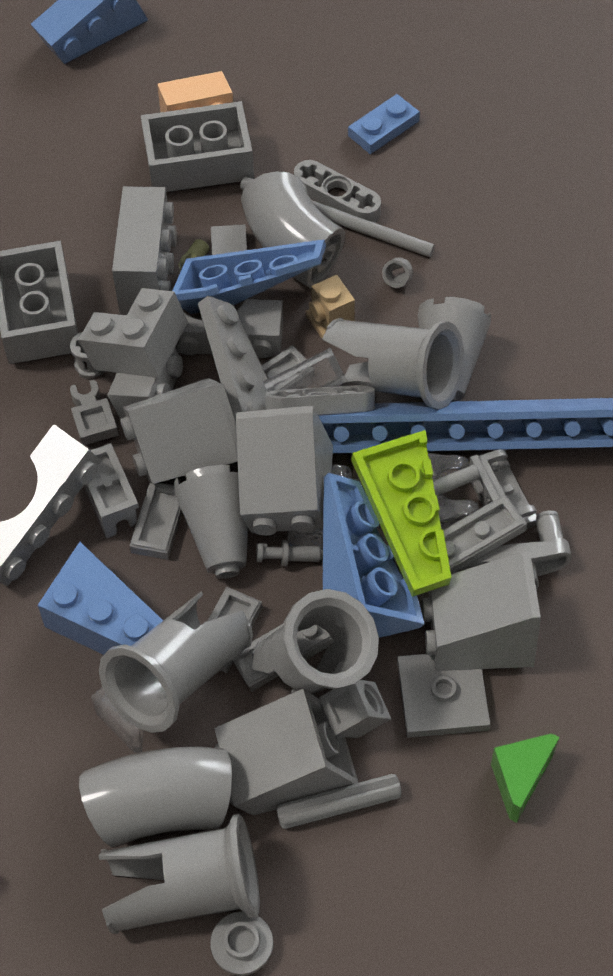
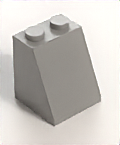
[120,378,238,484]
[236,406,333,535]
[422,551,541,671]
[214,689,358,816]

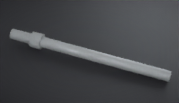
[240,176,435,258]

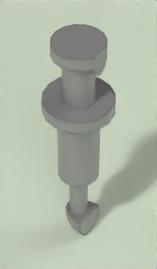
[256,540,323,567]

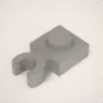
[70,379,119,446]

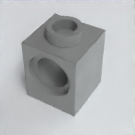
[319,680,391,738]

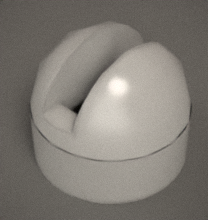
[382,258,413,288]

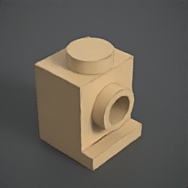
[306,275,355,338]

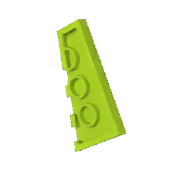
[351,430,452,597]

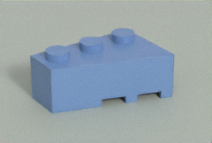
[31,0,148,64]
[38,542,163,655]

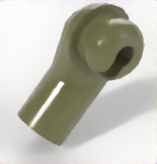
[178,239,210,271]

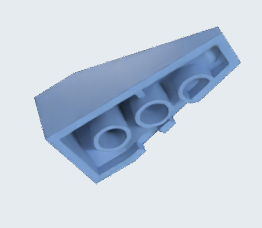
[172,239,326,314]
[323,473,424,638]

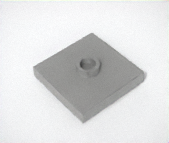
[397,654,490,738]

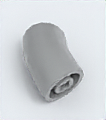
[241,171,345,288]
[79,747,232,848]

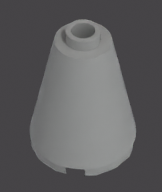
[417,297,492,402]
[174,465,248,579]

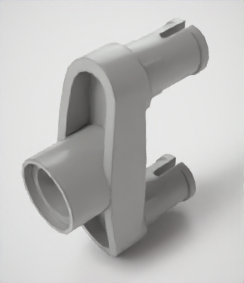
[462,510,572,590]

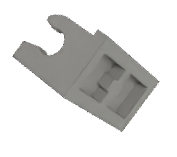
[83,443,139,539]
[469,449,537,529]

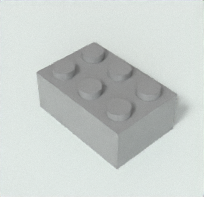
[141,101,254,192]
[112,186,177,315]
[0,240,78,364]

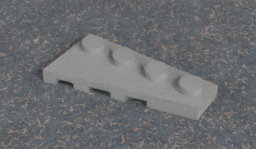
[198,296,273,422]

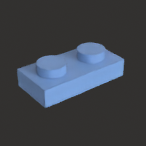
[348,94,420,154]

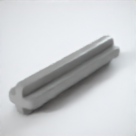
[276,774,402,829]

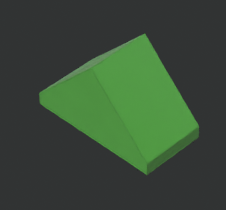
[491,733,560,823]

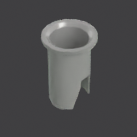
[322,318,464,410]
[251,589,379,695]
[99,592,253,733]
[98,814,260,934]

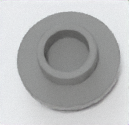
[210,911,273,976]

